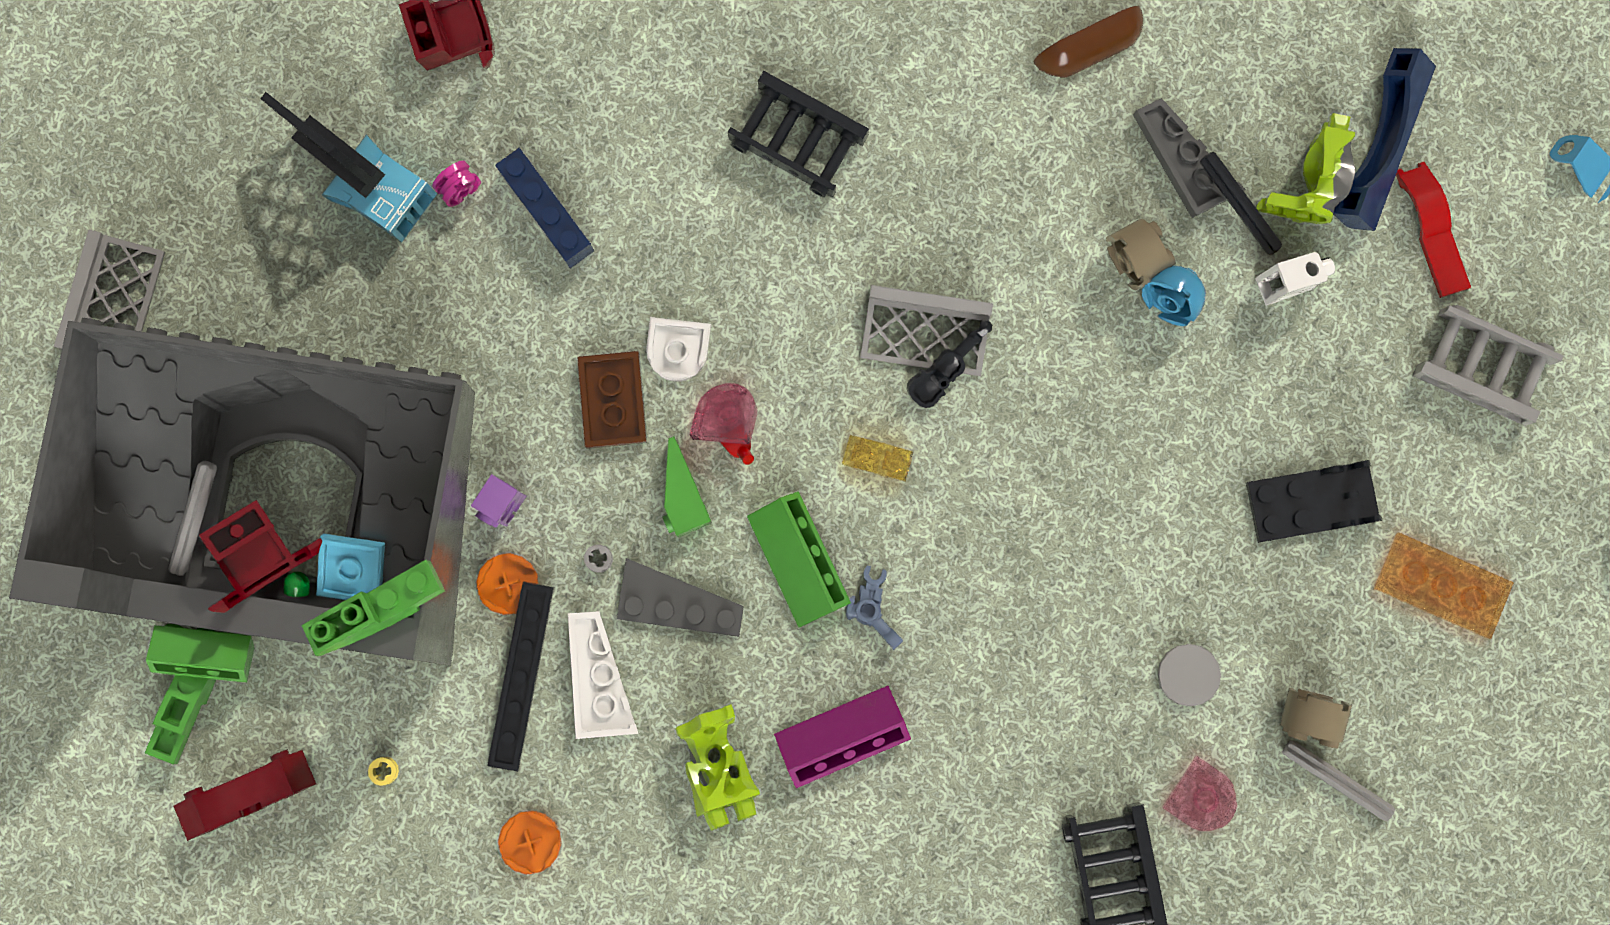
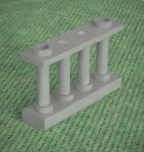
[1412,305,1564,426]

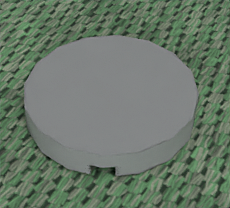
[1158,644,1221,707]

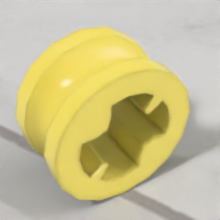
[368,757,399,786]

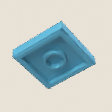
[316,534,385,600]

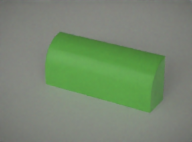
[747,491,851,628]

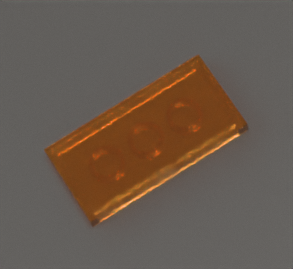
[1374,533,1514,639]

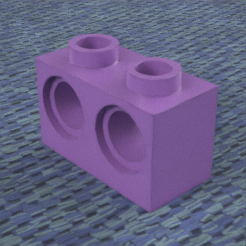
[471,474,527,528]

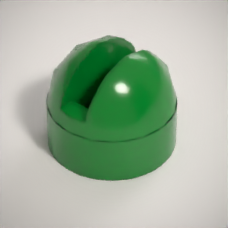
[283,571,310,597]

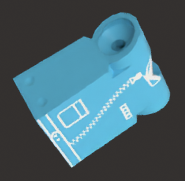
[322,134,437,242]

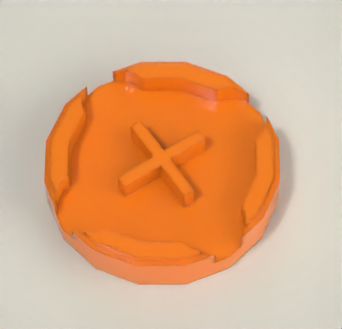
[476,553,539,615]
[498,810,562,875]

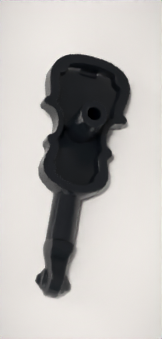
[906,320,993,408]

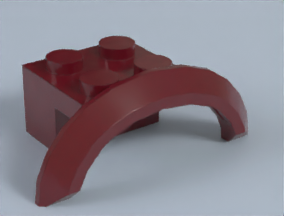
[398,0,495,71]
[198,500,322,613]

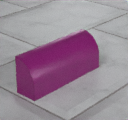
[774,685,911,788]

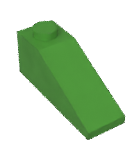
[662,436,712,538]

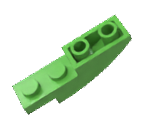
[301,560,445,656]
[145,675,216,765]

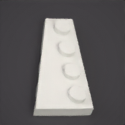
[568,611,638,739]

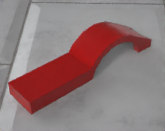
[1396,162,1472,298]

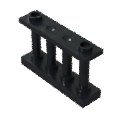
[728,71,869,197]
[1062,802,1168,925]

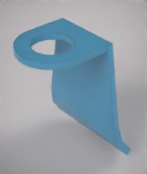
[1550,135,1610,203]

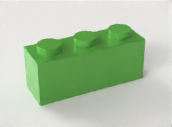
[146,624,255,683]

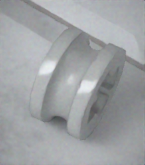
[584,545,613,573]

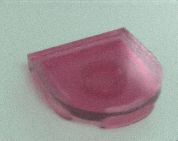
[689,383,758,444]
[1162,756,1237,831]

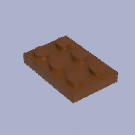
[577,351,647,449]

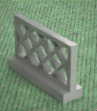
[54,230,165,350]
[860,285,993,376]

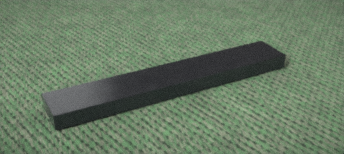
[487,581,554,772]

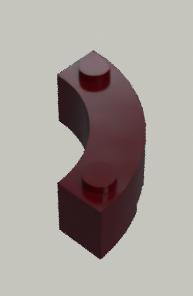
[173,749,316,841]

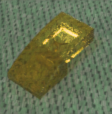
[842,435,913,482]

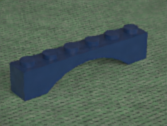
[1334,48,1436,231]

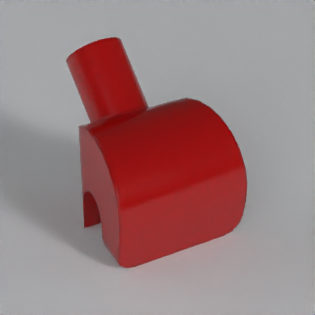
[718,424,754,465]

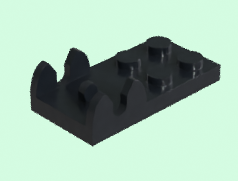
[1246,460,1383,543]

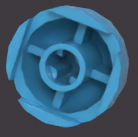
[1142,266,1206,326]

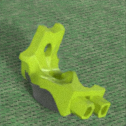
[1256,113,1355,224]
[675,704,760,830]

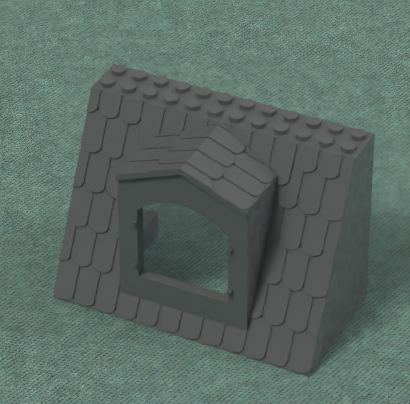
[9,318,475,666]

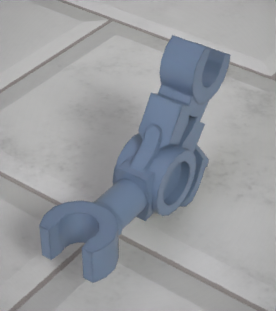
[846,565,903,650]

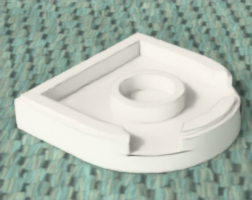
[646,317,711,382]

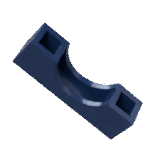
[495,147,594,268]

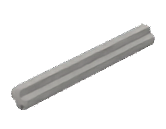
[168,461,217,576]
[1282,740,1395,821]

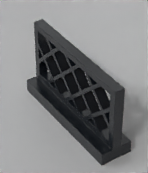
[260,92,386,198]

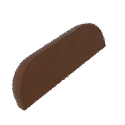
[1033,6,1144,78]

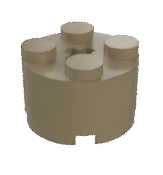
[1106,219,1176,290]
[1280,688,1352,749]

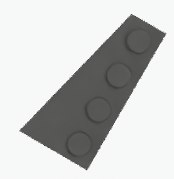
[1133,98,1246,218]
[617,558,744,637]

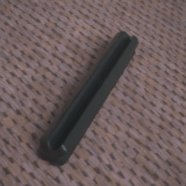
[1200,152,1282,255]

